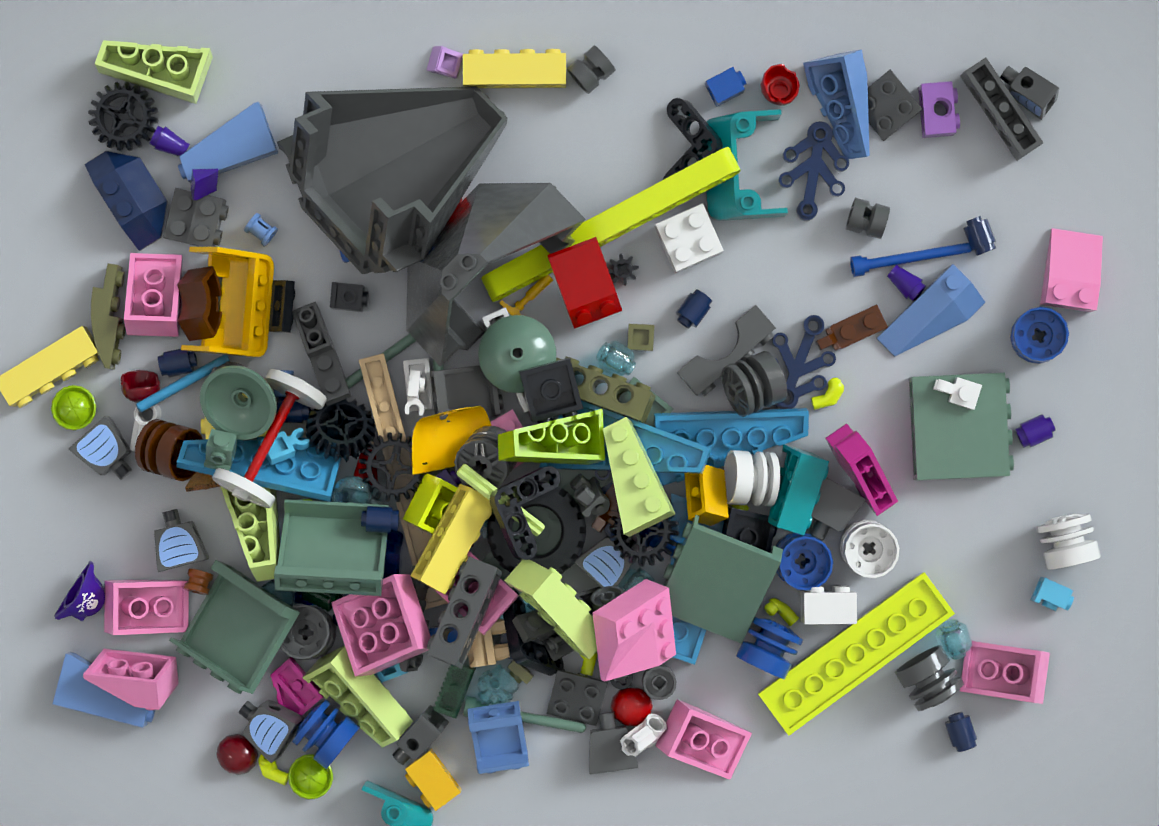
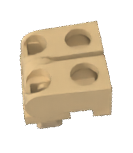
[468,619,510,668]

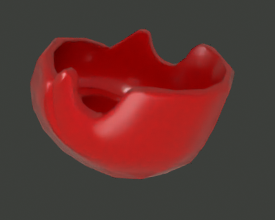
[760,64,800,106]
[610,688,653,726]

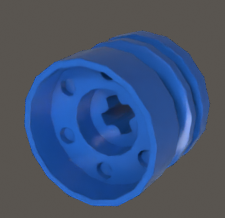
[1010,307,1069,364]
[776,533,833,591]
[736,617,803,680]
[292,700,360,769]

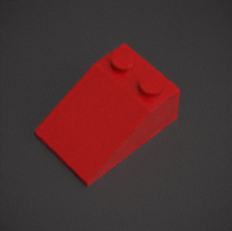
[547,237,622,329]

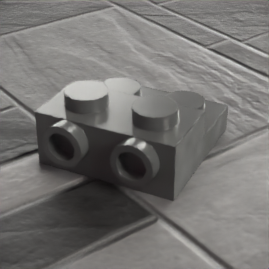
[163,188,229,247]

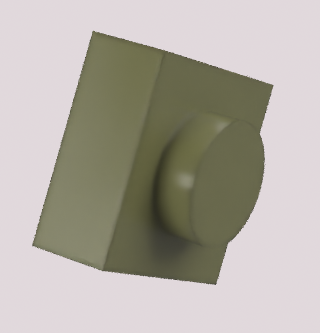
[627,324,654,351]
[507,660,534,684]

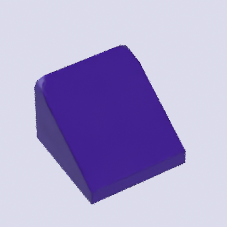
[191,168,219,200]

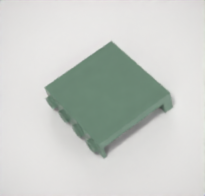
[909,373,1014,480]
[274,499,389,596]
[663,515,783,644]
[169,560,300,694]

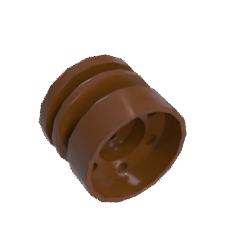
[135,419,203,481]

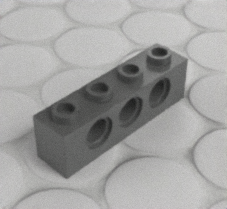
[960,57,1043,161]
[427,556,503,669]

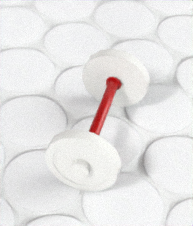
[212,369,327,508]

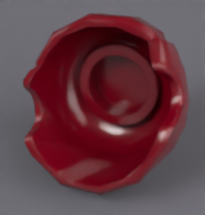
[121,370,160,403]
[216,734,258,775]

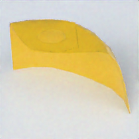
[412,406,492,475]

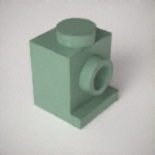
[204,429,237,471]

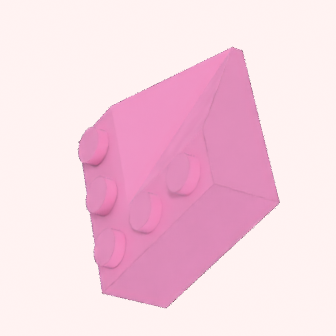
[331,574,431,676]
[592,579,676,682]

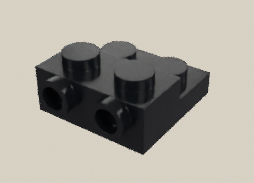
[519,358,583,424]
[722,507,777,553]

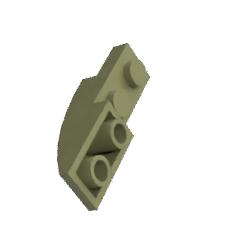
[91,263,126,370]

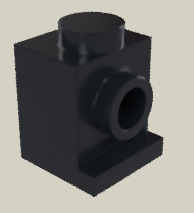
[330,282,369,312]

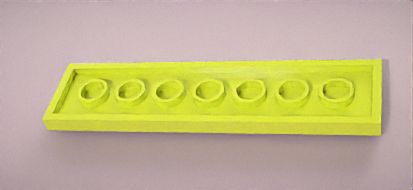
[758,572,955,736]

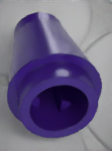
[149,126,190,156]
[887,265,926,301]

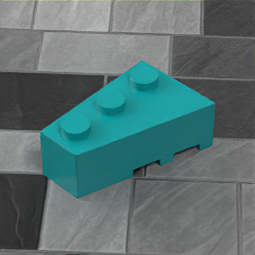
[768,444,829,535]

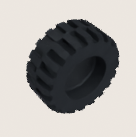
[487,481,586,574]

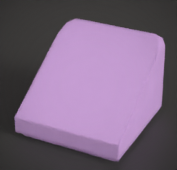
[427,46,463,79]

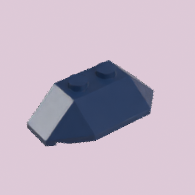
[84,151,168,251]

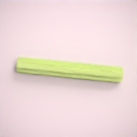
[456,464,545,536]

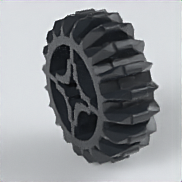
[88,82,159,151]
[306,399,376,463]
[359,432,428,502]
[609,508,680,567]

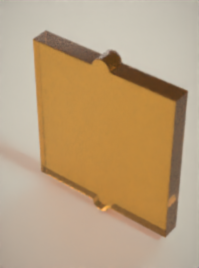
[185,472,221,492]

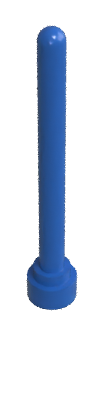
[850,243,972,277]

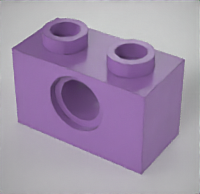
[918,81,960,138]

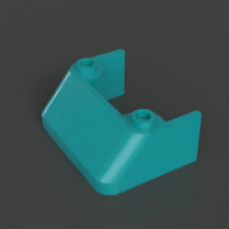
[706,109,788,221]
[362,780,433,826]

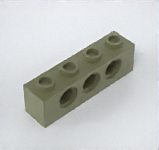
[556,356,656,424]

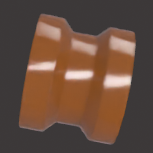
[183,569,214,595]

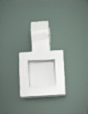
[405,370,426,416]
[933,377,982,410]

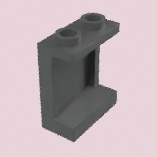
[430,365,504,422]

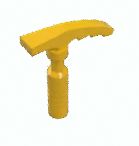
[499,275,553,315]

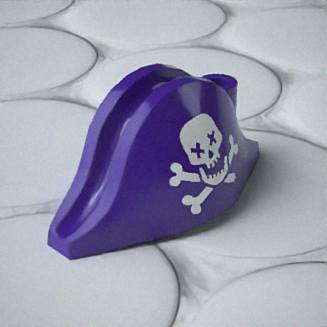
[54,561,105,621]

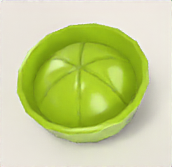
[51,385,96,430]
[288,754,333,799]

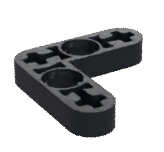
[663,98,723,180]
[490,466,561,560]
[503,591,564,676]

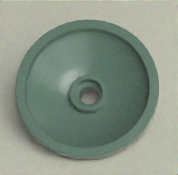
[478,315,556,393]
[200,365,277,440]

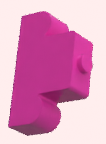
[825,423,898,516]

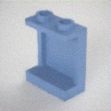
[468,701,529,774]

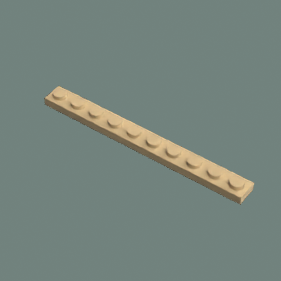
[359,353,448,609]

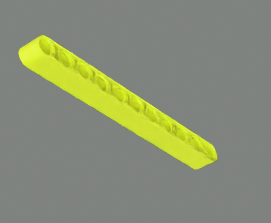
[481,147,741,302]

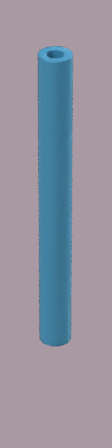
[136,355,230,413]

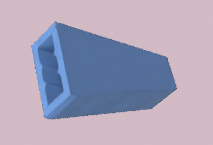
[178,102,278,183]
[53,652,155,728]

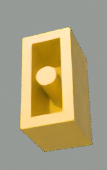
[684,465,729,526]
[405,748,462,811]

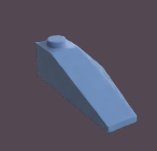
[803,49,870,159]
[876,264,986,357]

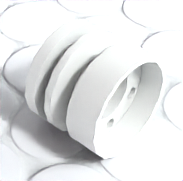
[723,450,780,507]
[1036,513,1101,570]
[839,519,900,578]

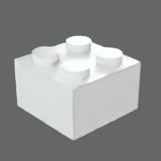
[655,204,724,274]
[800,585,857,624]

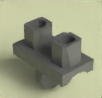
[570,473,610,518]

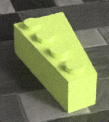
[95,40,213,104]
[603,417,675,537]
[220,486,280,582]
[504,559,597,659]
[302,645,413,748]

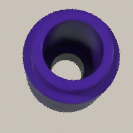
[1015,414,1056,448]

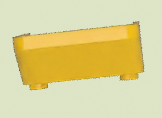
[181,247,274,357]

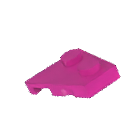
[271,657,324,716]

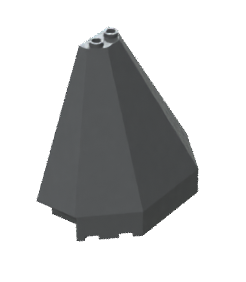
[277,86,508,274]
[406,183,586,367]

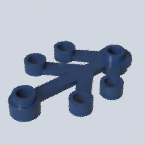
[778,121,849,221]
[772,315,836,409]

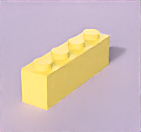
[463,49,566,88]
[0,326,99,408]
[410,484,492,594]

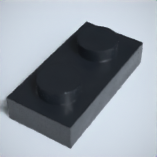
[269,280,295,333]

